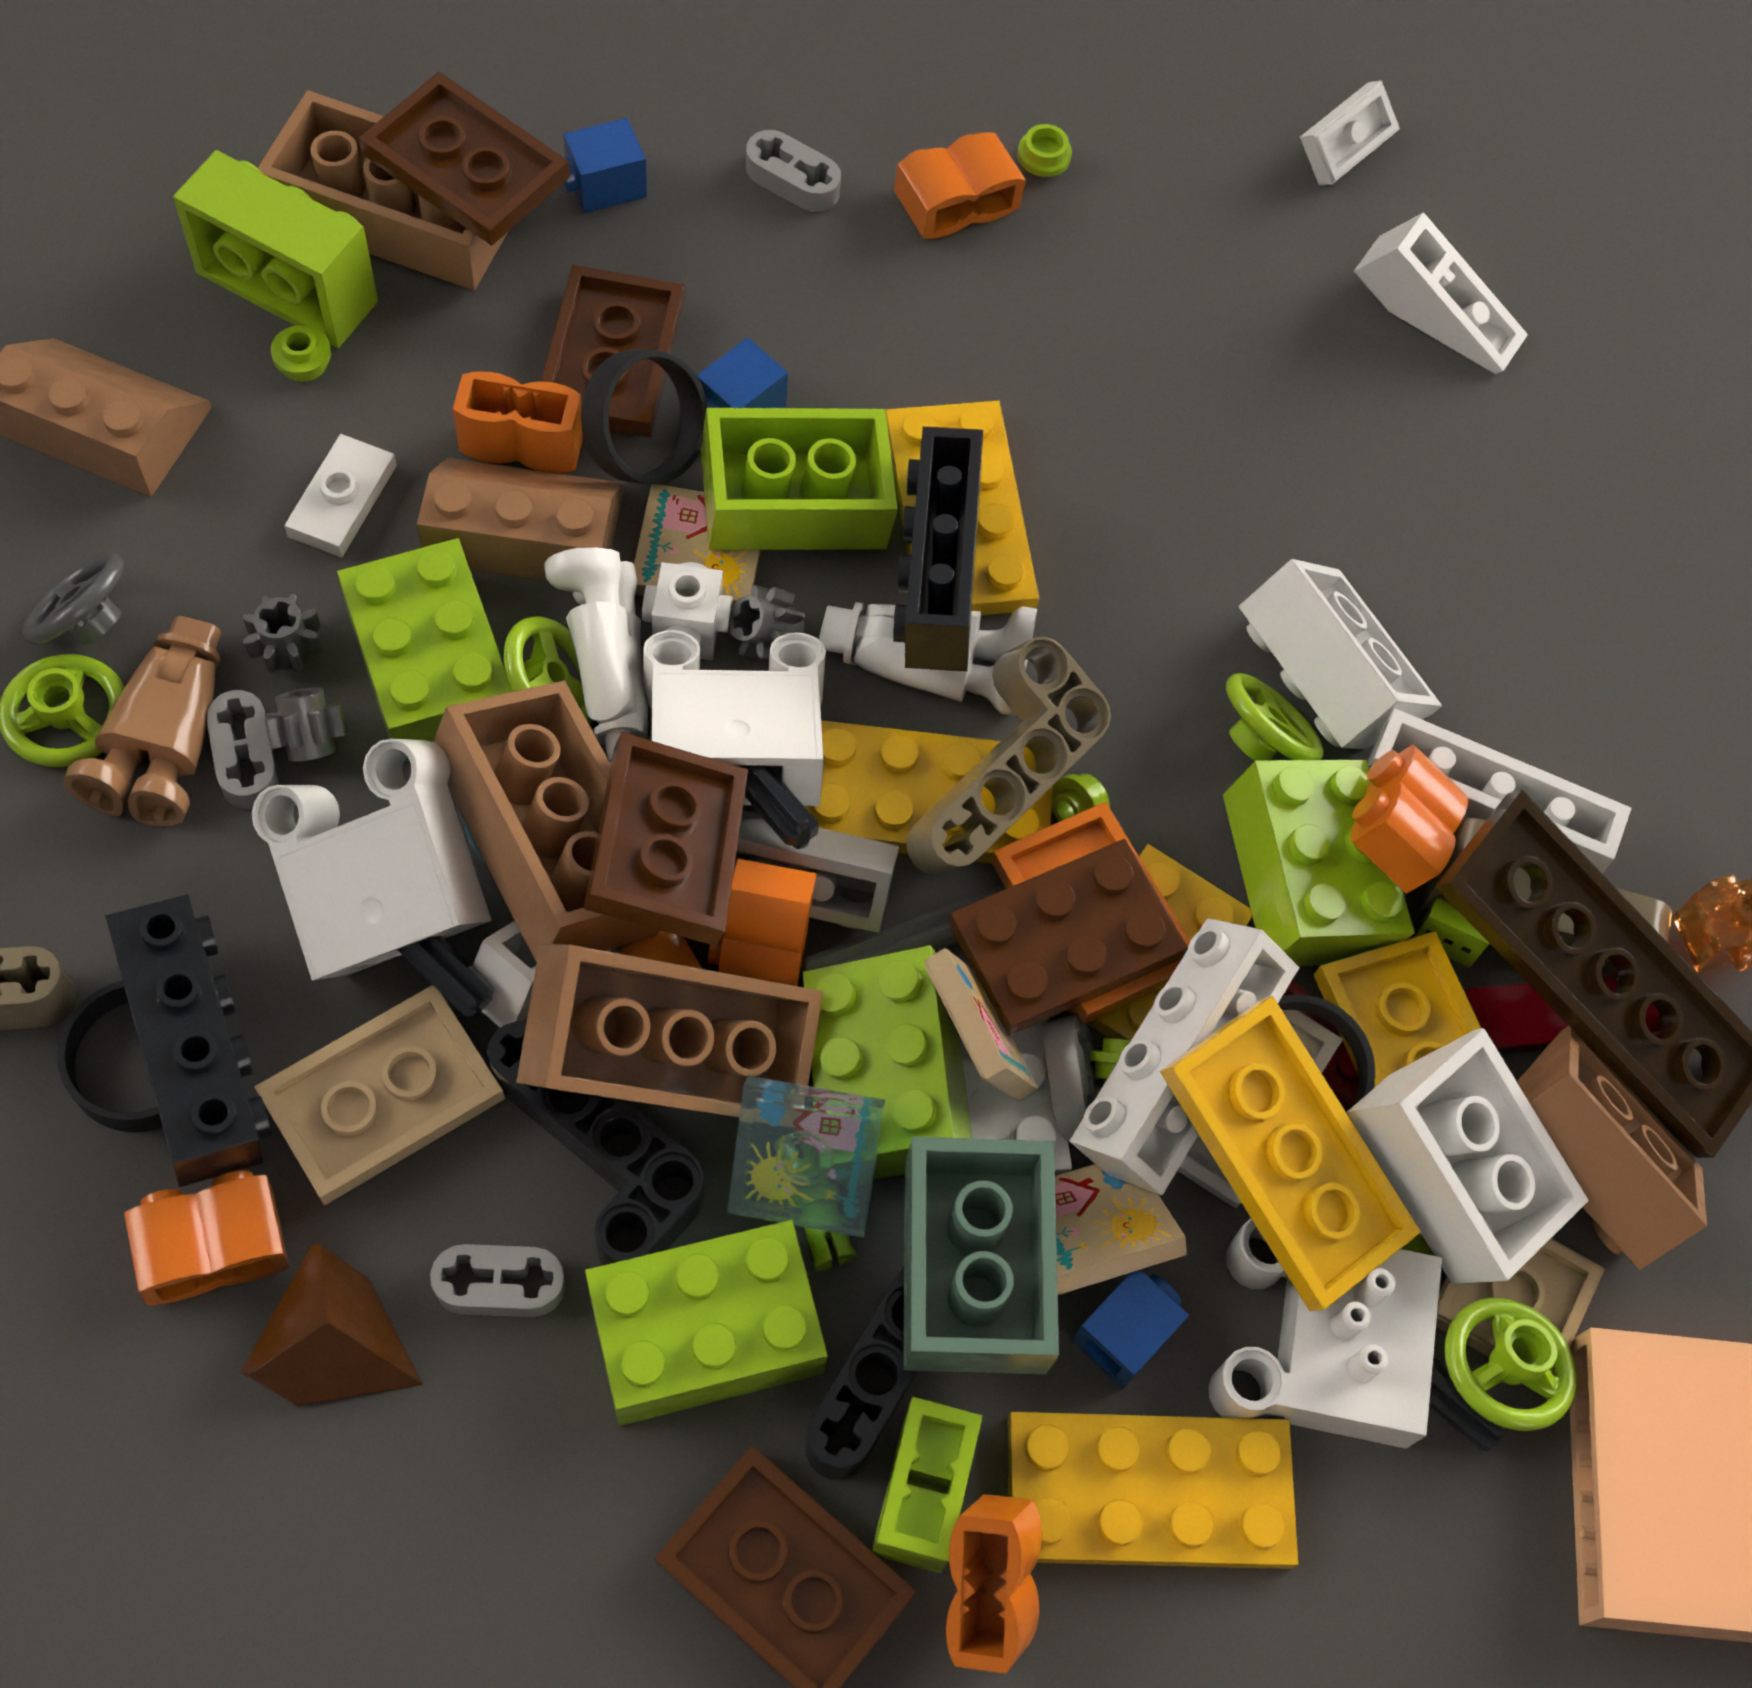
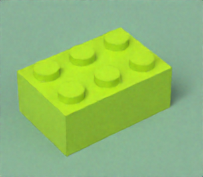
[173,150,379,349]
[700,408,898,550]
[337,538,513,762]
[1223,760,1414,966]
[803,945,972,1185]
[585,1220,828,1427]

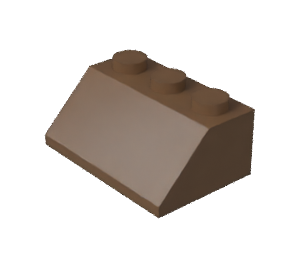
[0,338,212,497]
[417,458,624,581]
[1517,1026,1707,1270]

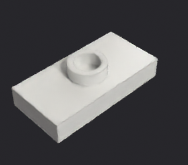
[1300,80,1400,186]
[284,433,397,558]

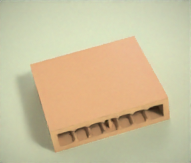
[1570,1327,1752,1643]

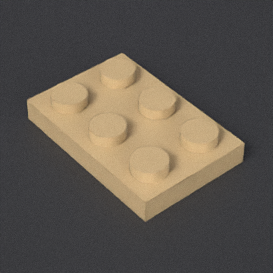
[254,985,505,1206]

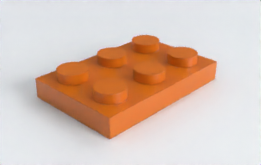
[991,802,1190,1024]

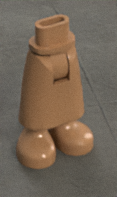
[63,616,222,827]

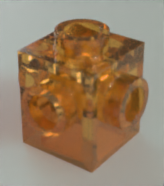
[1672,875,1752,973]

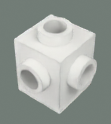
[642,562,733,661]

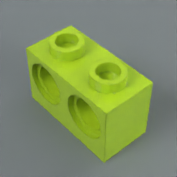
[872,1396,983,1574]

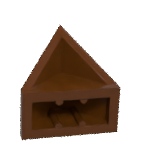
[240,1244,423,1406]

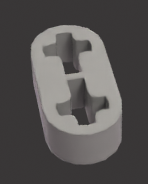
[746,130,841,212]
[207,690,279,810]
[1042,1013,1101,1141]
[430,1244,566,1317]

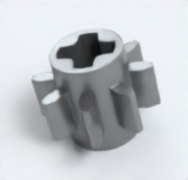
[729,585,805,661]
[242,594,322,674]
[264,687,347,762]

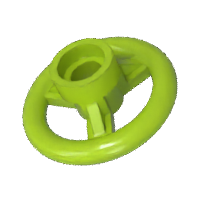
[504,616,594,726]
[0,654,125,768]
[1225,673,1324,761]
[1444,1297,1577,1431]

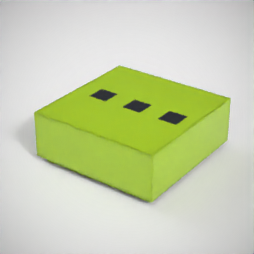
[1413,898,1490,968]

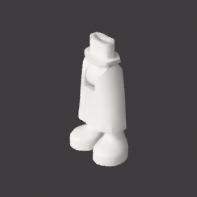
[544,547,649,761]
[819,602,1037,716]

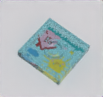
[727,1076,886,1238]

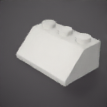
[1238,559,1442,749]
[1347,1028,1589,1284]

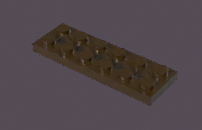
[1435,790,1752,1158]

